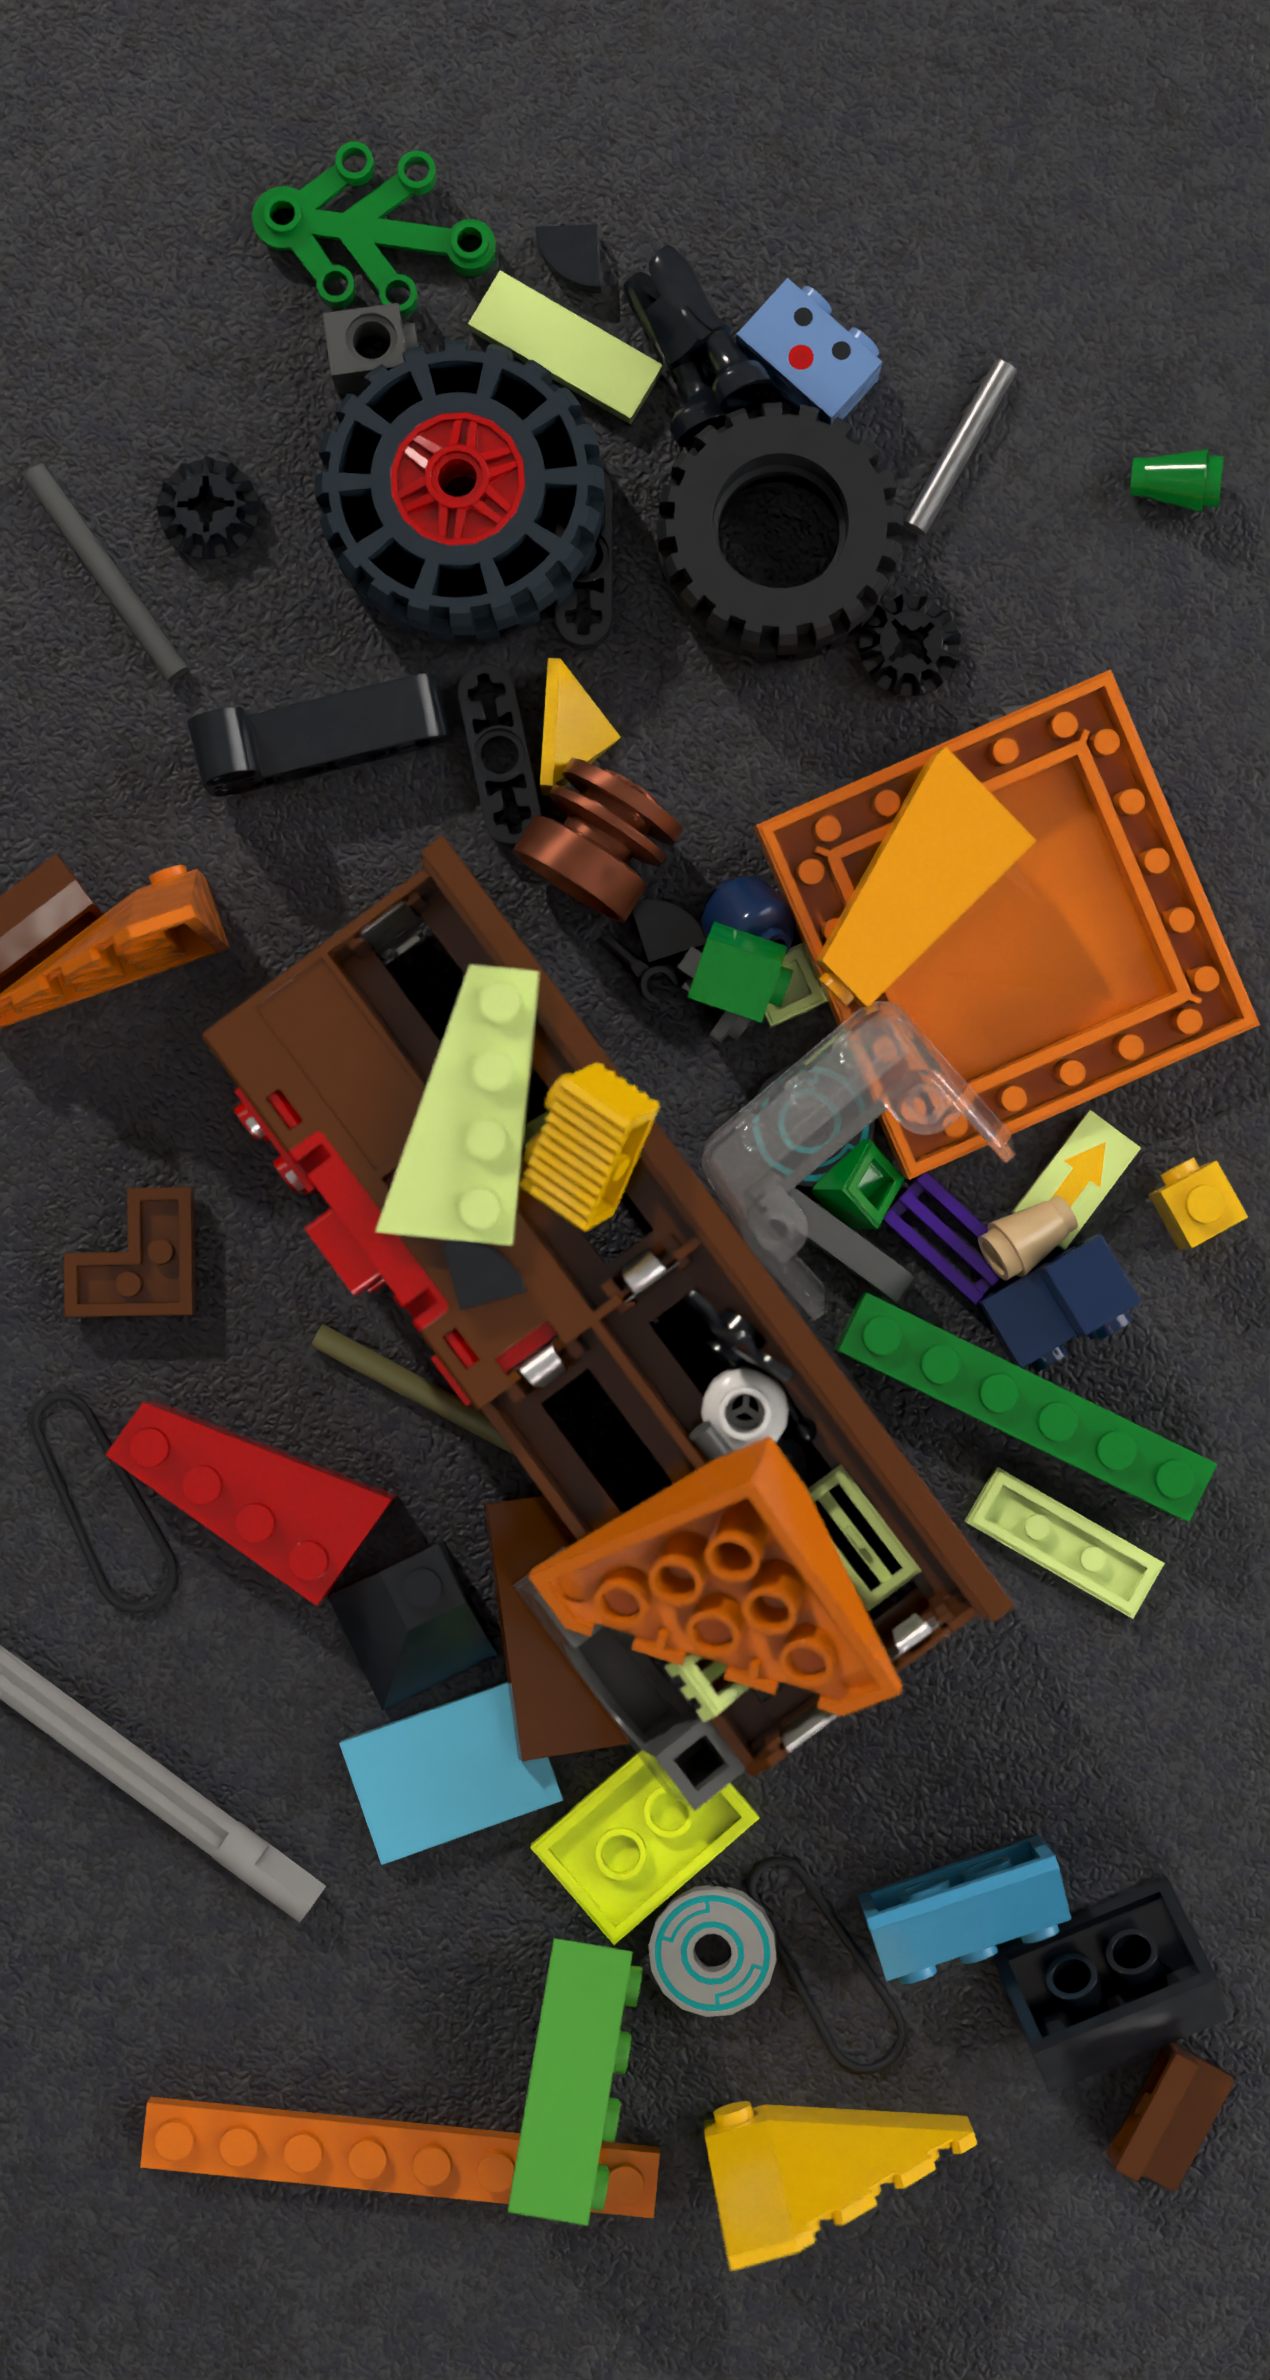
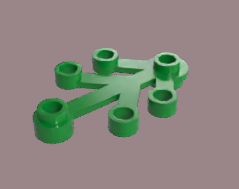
[252,141,497,318]

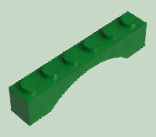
[834,1292,1217,1522]

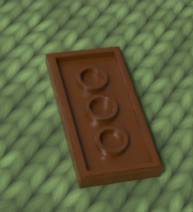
[484,1485,629,1761]

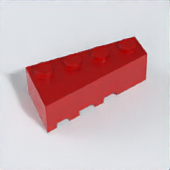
[105,1400,398,1606]

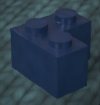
[976,1234,1142,1373]

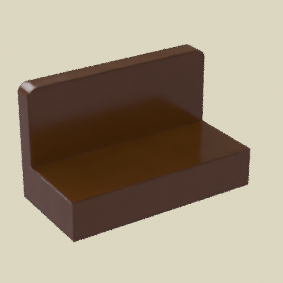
[1106,2043,1234,2191]

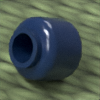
[702,876,797,955]

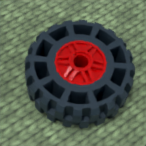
[315,341,606,643]

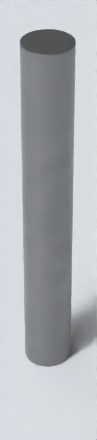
[904,359,1017,536]

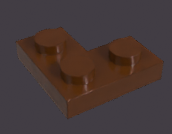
[64,1187,196,1317]

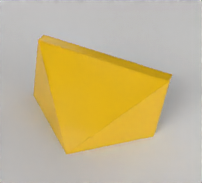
[540,658,621,796]

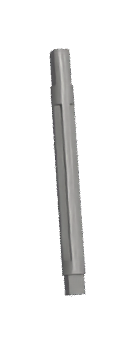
[0,1645,326,1923]

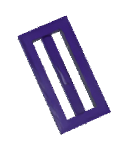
[882,1172,1000,1305]

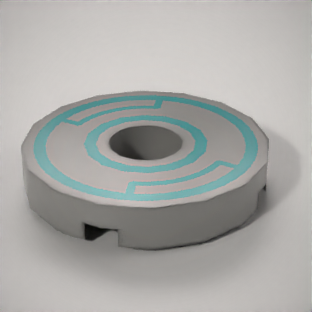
[648,1885,777,2017]

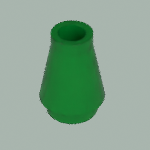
[1130,449,1224,513]

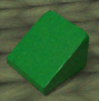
[811,1139,905,1229]

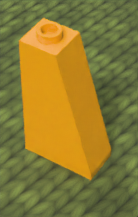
[815,746,1037,1007]

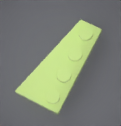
[375,965,540,1246]

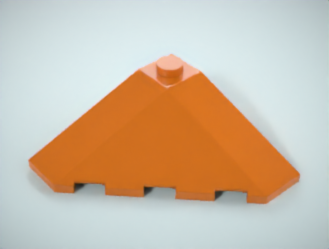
[0,865,230,1028]
[528,1436,902,1716]

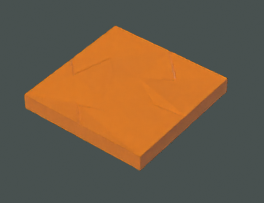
[752,669,1260,1180]

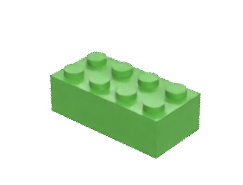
[508,1938,643,2226]

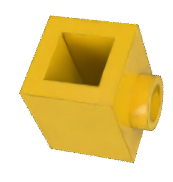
[1149,1157,1248,1250]

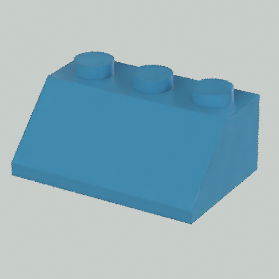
[857,1835,1072,1984]

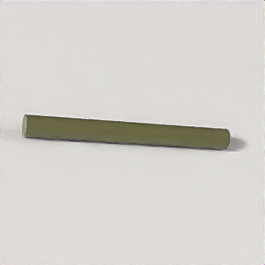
[311,1324,515,1456]

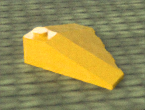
[704,2101,977,2271]

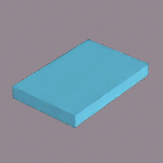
[339,1681,564,1865]

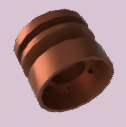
[512,757,683,923]

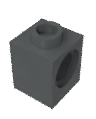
[323,303,419,394]

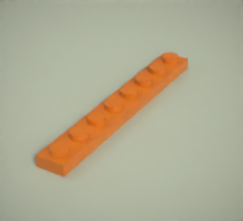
[140,2097,660,2218]

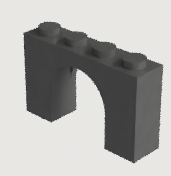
[512,1547,745,1811]

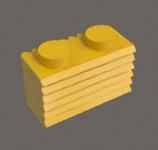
[519,1063,660,1232]

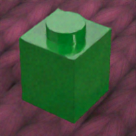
[688,922,794,1023]

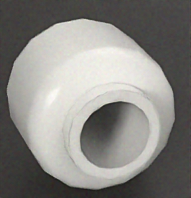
[701,1365,789,1451]

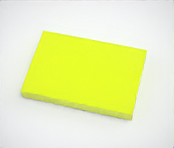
[530,1753,760,1945]

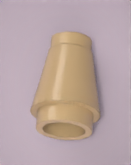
[978,1196,1078,1280]

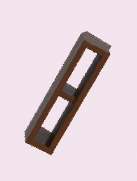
[0,854,104,993]

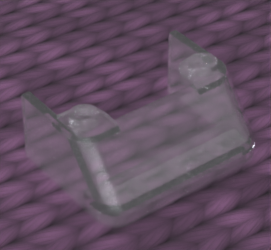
[702,1001,1016,1321]

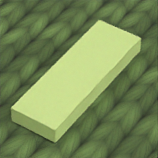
[468,271,663,425]
[965,1466,1165,1619]

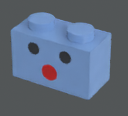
[736,278,882,425]

